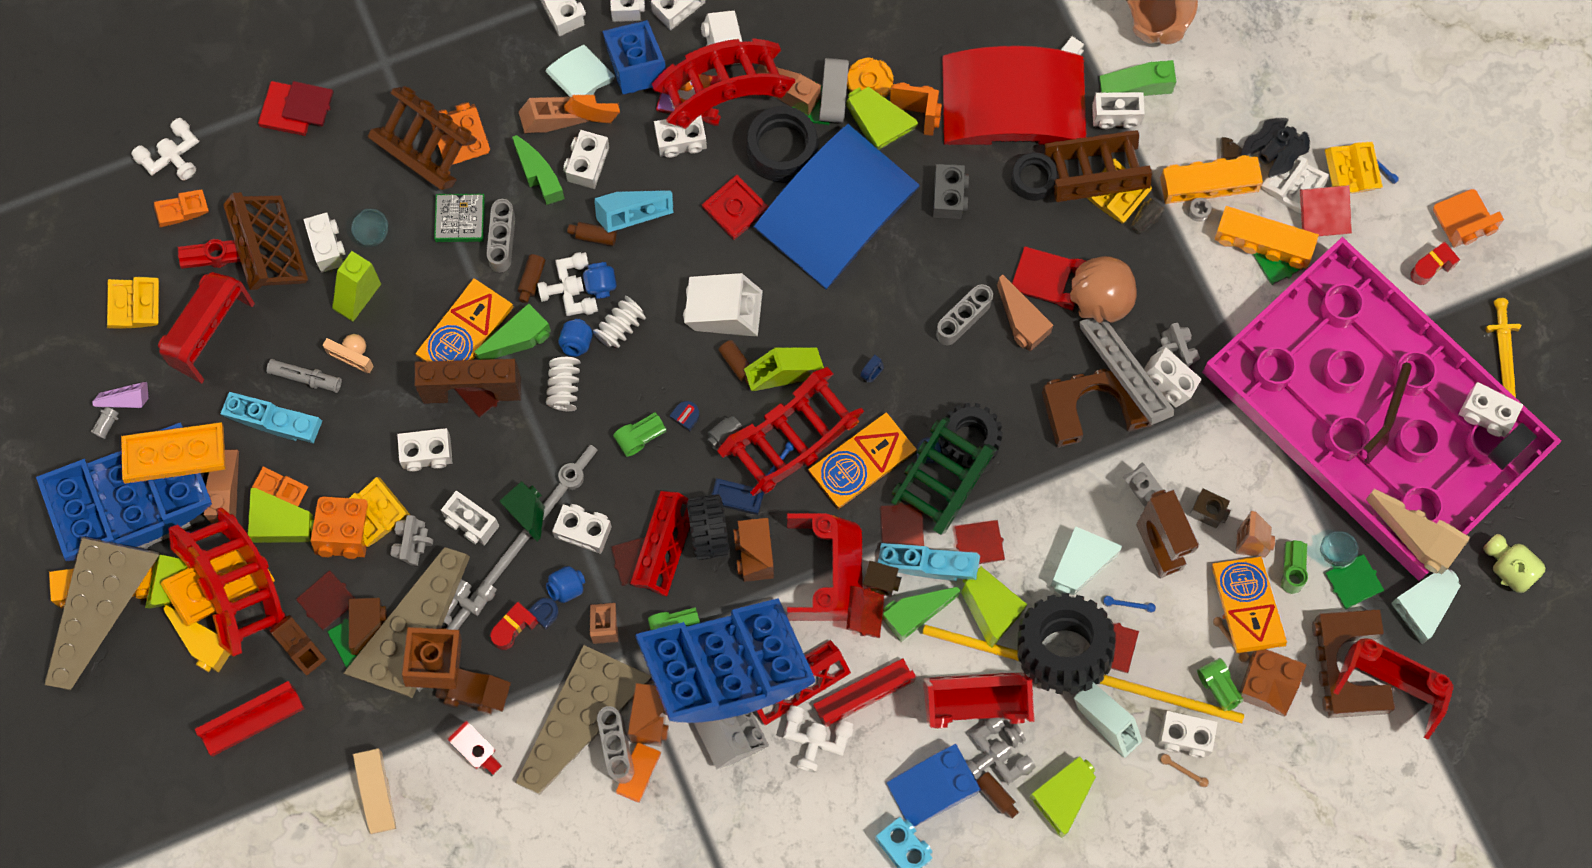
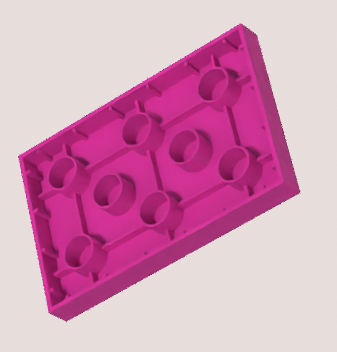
[1202,237,1561,581]

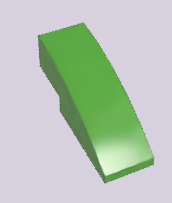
[512,135,564,205]

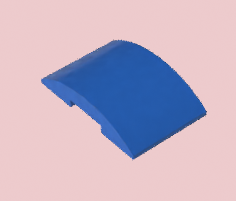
[754,124,920,290]
[36,422,212,561]
[636,598,815,723]

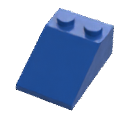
[603,20,666,94]
[886,744,981,827]

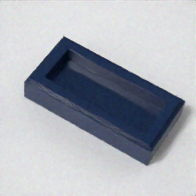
[712,478,764,515]

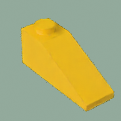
[163,605,230,673]

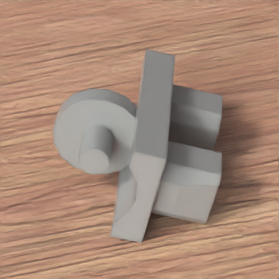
[1157,323,1200,366]
[1123,462,1163,507]
[391,515,433,566]

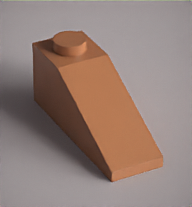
[755,65,821,116]
[519,97,590,133]
[997,274,1053,351]
[204,450,239,523]
[1236,511,1275,558]

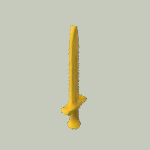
[1485,298,1521,398]

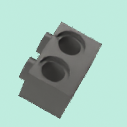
[933,164,969,219]

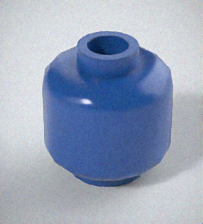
[583,262,617,299]
[558,319,593,357]
[546,566,585,603]

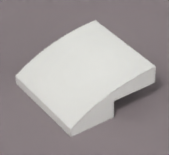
[1262,156,1329,214]

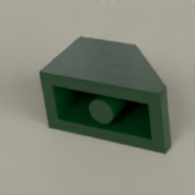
[500,481,545,542]

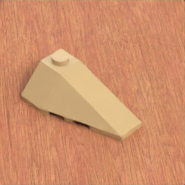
[1366,489,1470,575]

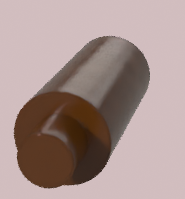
[568,222,617,246]
[517,254,546,303]
[718,340,750,386]
[976,771,1019,819]

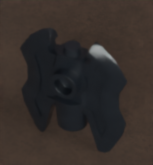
[1241,118,1310,178]

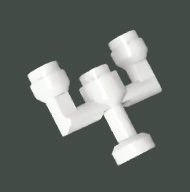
[131,118,199,180]
[538,252,598,316]
[783,706,854,772]

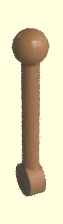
[1213,617,1249,662]
[1160,754,1209,787]

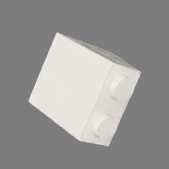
[683,273,763,336]

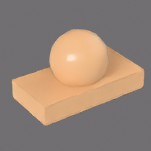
[323,334,374,374]

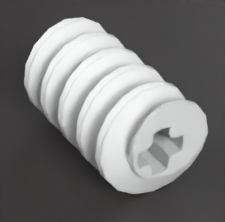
[593,295,646,348]
[546,357,581,411]

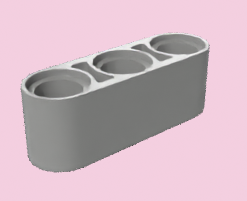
[819,58,849,123]
[487,199,515,273]
[936,284,993,345]
[597,706,634,784]

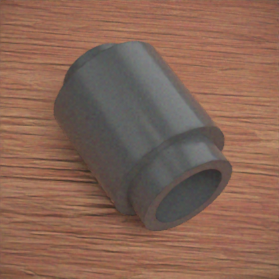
[707,416,744,451]

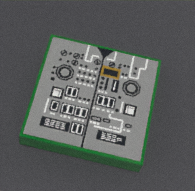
[435,194,485,242]

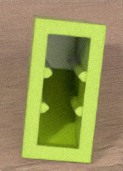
[845,87,918,150]
[333,251,381,322]
[744,348,824,391]
[248,488,314,543]
[145,555,188,609]
[961,566,1028,648]
[1029,756,1096,838]

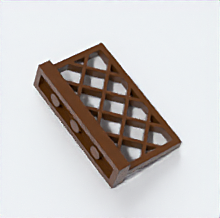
[223,192,308,290]

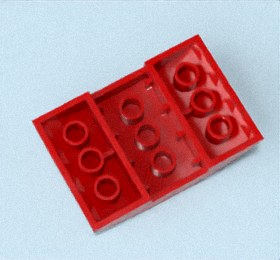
[943,46,1086,145]

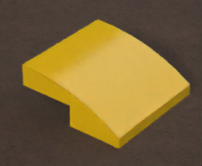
[1325,142,1383,194]
[1087,158,1152,224]
[107,277,159,328]
[350,477,410,547]

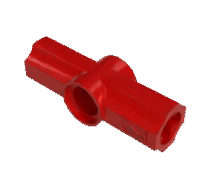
[178,239,241,269]

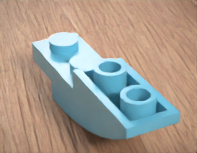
[220,392,322,443]
[878,543,980,581]

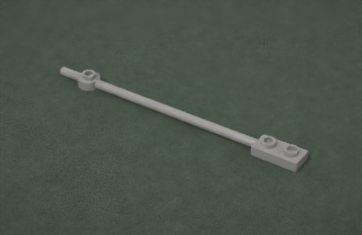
[416,445,598,692]

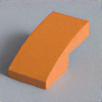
[564,95,620,123]
[154,189,208,227]
[252,467,308,507]
[616,742,661,803]

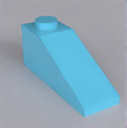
[594,191,673,233]

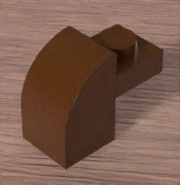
[270,615,327,676]

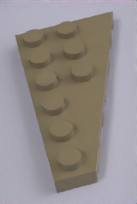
[45,536,159,690]
[343,547,470,698]
[516,645,652,795]

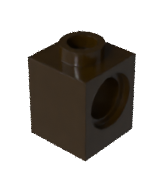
[1189,488,1231,528]
[862,561,902,598]

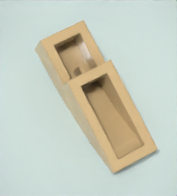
[353,749,396,834]

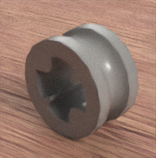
[1188,197,1212,222]
[1003,724,1026,748]

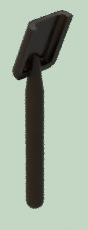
[1364,362,1412,464]

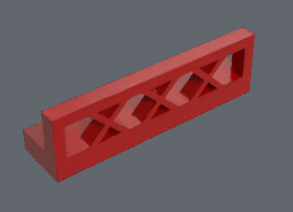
[630,491,690,596]
[756,640,851,726]
[813,658,916,728]
[195,681,305,757]

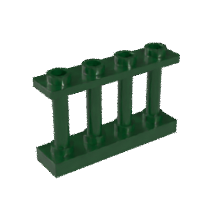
[891,417,997,535]

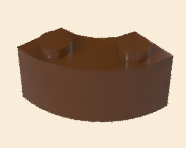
[435,668,511,715]

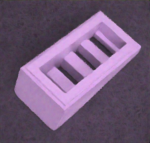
[92,382,149,408]

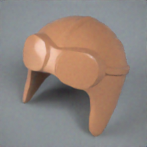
[1126,0,1198,45]

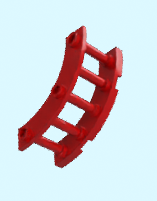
[652,39,796,129]
[717,367,864,496]
[169,507,286,657]

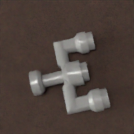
[443,579,497,626]
[967,718,1036,785]

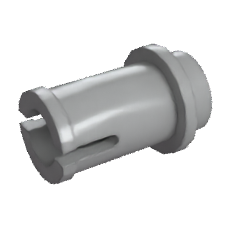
[91,407,119,439]

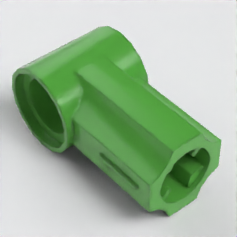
[613,412,666,457]
[1281,540,1308,594]
[648,607,700,630]
[1197,658,1243,711]

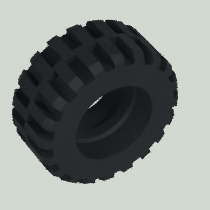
[1017,593,1116,694]

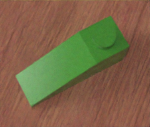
[1099,60,1176,96]
[474,304,551,360]
[882,587,961,642]

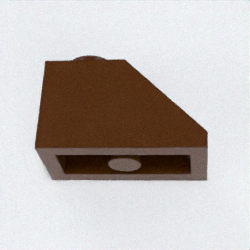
[349,598,387,655]

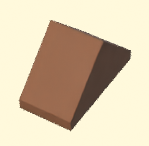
[590,603,618,644]

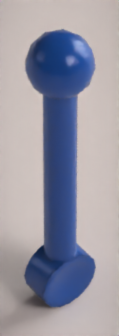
[1377,159,1399,184]
[766,442,795,476]
[1103,596,1156,613]

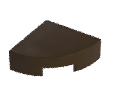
[1220,137,1242,160]

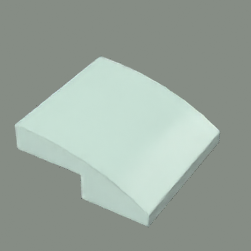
[546,45,615,97]

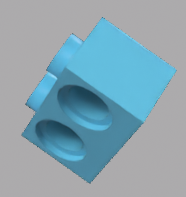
[875,817,933,868]

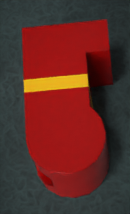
[1410,241,1461,285]
[491,602,538,650]

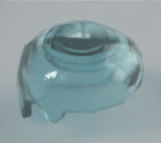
[351,209,389,247]
[1320,531,1359,569]

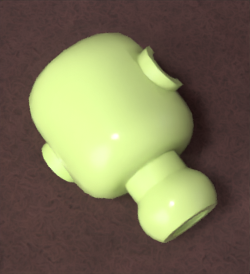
[1483,534,1546,593]

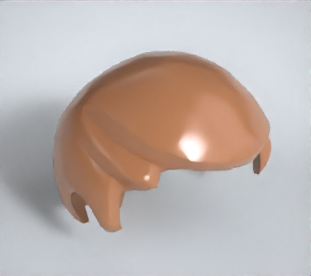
[1070,256,1137,323]

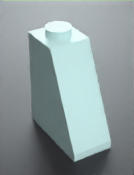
[1050,526,1122,596]
[1391,569,1461,644]
[1074,683,1143,758]

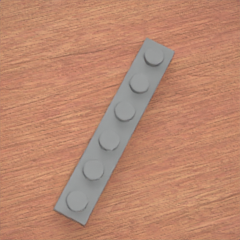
[1080,318,1174,425]

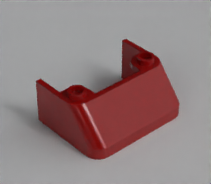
[158,272,255,384]
[787,514,863,621]
[1333,638,1453,740]
[923,672,1034,728]

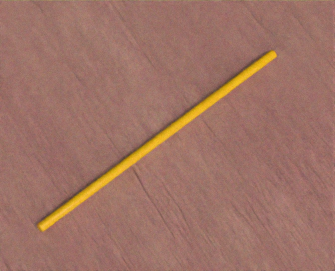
[922,624,1245,724]

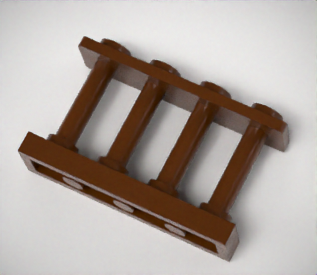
[367,86,477,190]
[1044,130,1152,202]

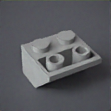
[694,712,769,769]

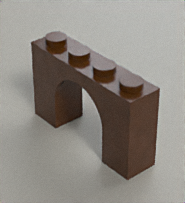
[415,359,521,404]
[1042,369,1152,447]
[1136,489,1199,579]
[1312,609,1395,718]

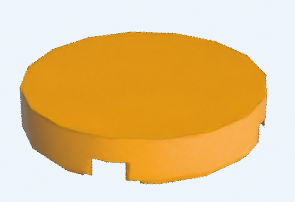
[847,58,893,98]

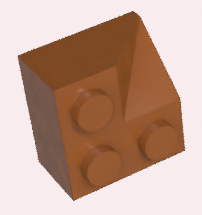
[733,518,774,582]
[402,627,462,689]
[1239,649,1307,717]
[628,683,669,747]

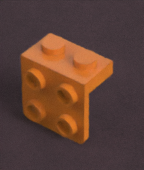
[890,83,942,136]
[431,102,490,165]
[1433,189,1504,248]
[311,497,368,559]

